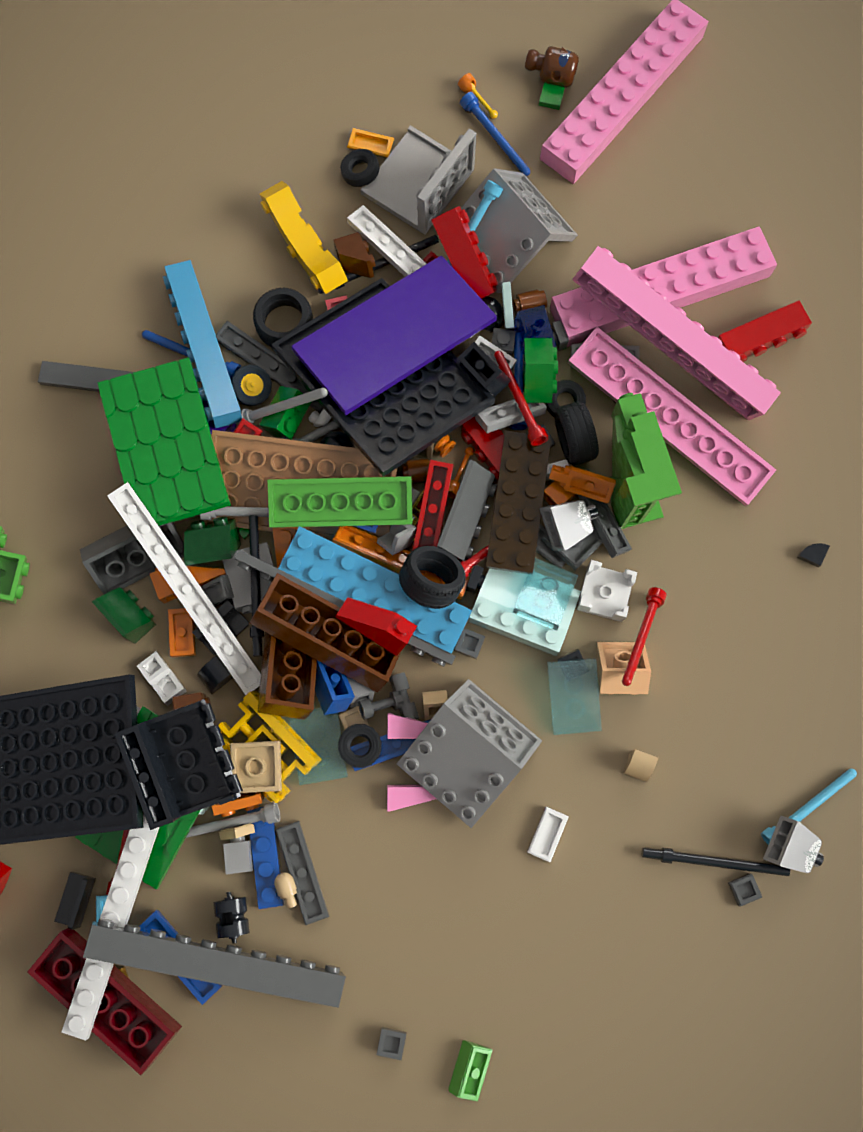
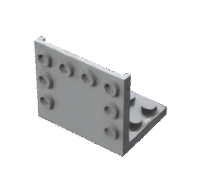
[361,125,477,235]
[461,168,578,293]
[397,679,542,828]

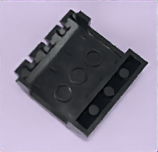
[114,699,243,830]

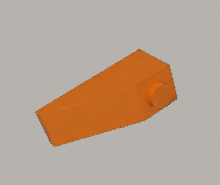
[150,566,226,604]

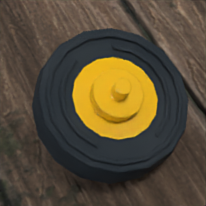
[231,365,272,406]

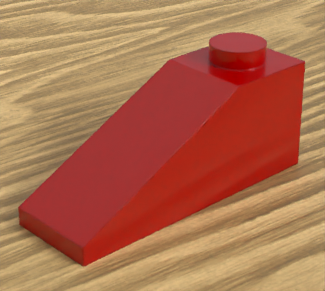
[335,597,417,656]

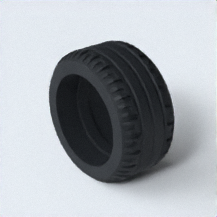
[253,287,313,347]
[554,401,599,465]
[399,546,466,609]

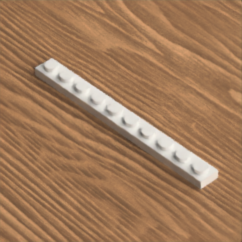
[107,482,261,695]
[62,812,159,1041]

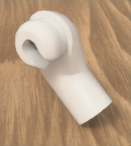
[309,409,331,427]

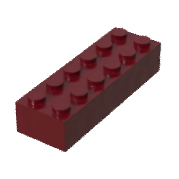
[27,928,182,1076]

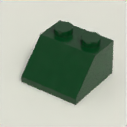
[184,517,241,565]
[92,587,156,644]

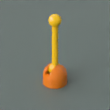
[457,73,498,119]

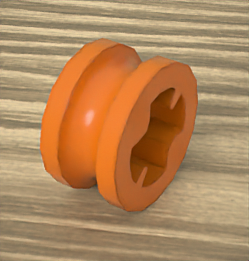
[434,435,456,457]

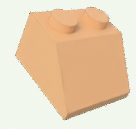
[597,642,651,695]

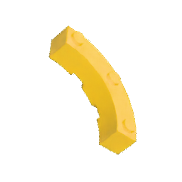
[259,181,348,294]

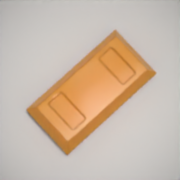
[347,128,394,158]

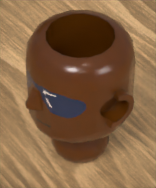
[525,46,579,88]

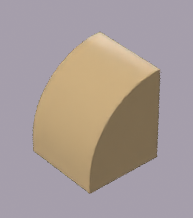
[422,690,448,720]
[623,749,658,782]

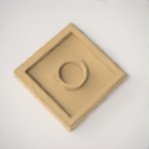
[230,741,282,793]

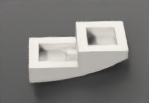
[137,651,187,706]

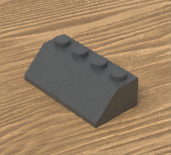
[437,460,497,562]
[80,522,184,594]

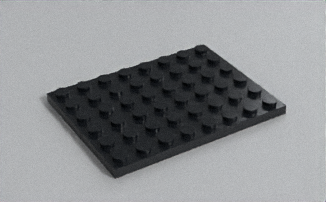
[272,278,495,477]
[0,674,144,845]

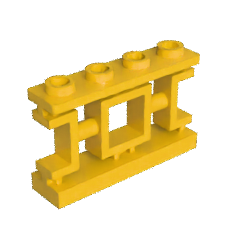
[218,691,322,803]

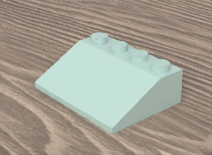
[469,569,581,656]

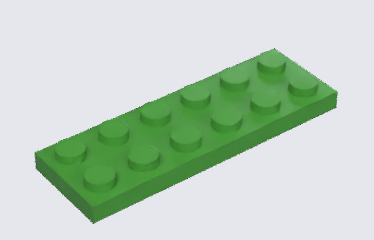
[267,476,413,528]

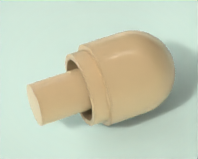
[274,872,297,908]

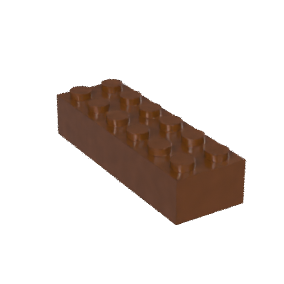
[249,573,401,693]

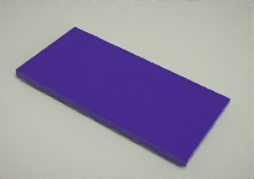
[292,255,497,415]

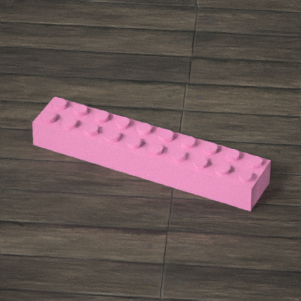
[540,0,709,184]
[550,226,777,347]
[572,246,781,420]

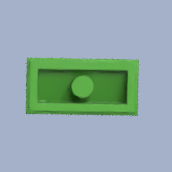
[448,1040,493,1101]

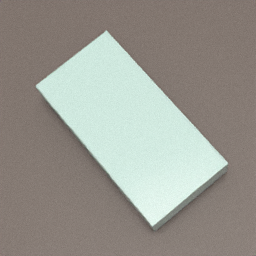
[502,282,514,330]

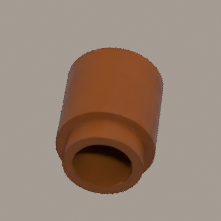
[513,289,548,316]
[402,459,430,483]

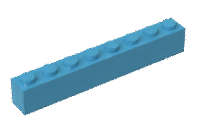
[162,260,242,429]

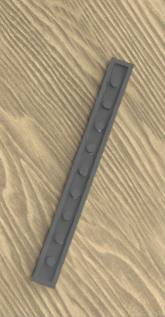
[235,550,456,667]

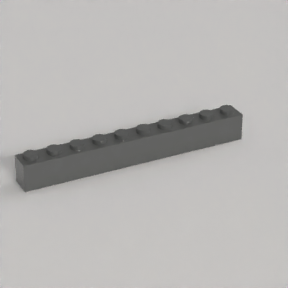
[83,919,346,1008]

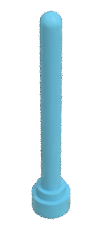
[447,180,503,266]
[761,769,857,845]

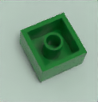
[523,338,558,403]

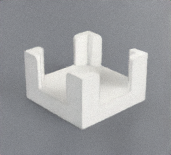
[577,560,637,622]

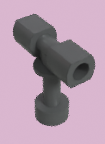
[358,672,419,720]

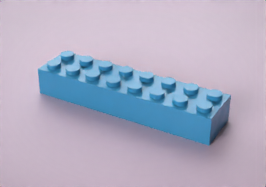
[278,526,472,654]

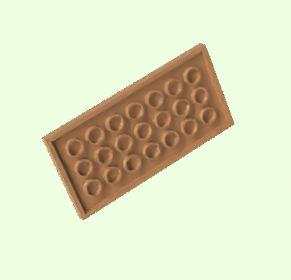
[204,430,397,539]

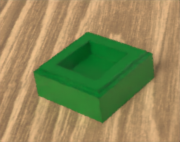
[539,83,565,110]

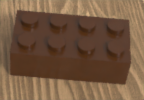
[258,632,317,720]

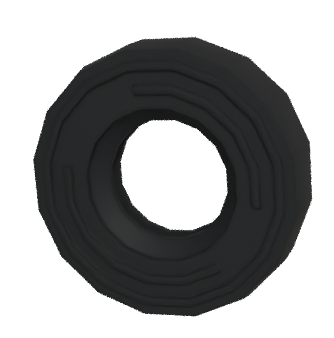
[340,149,380,187]
[545,380,586,417]
[338,724,382,768]

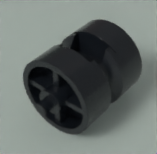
[213,892,250,944]

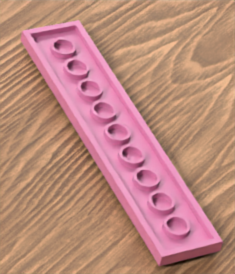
[568,327,776,506]

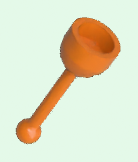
[448,447,474,499]

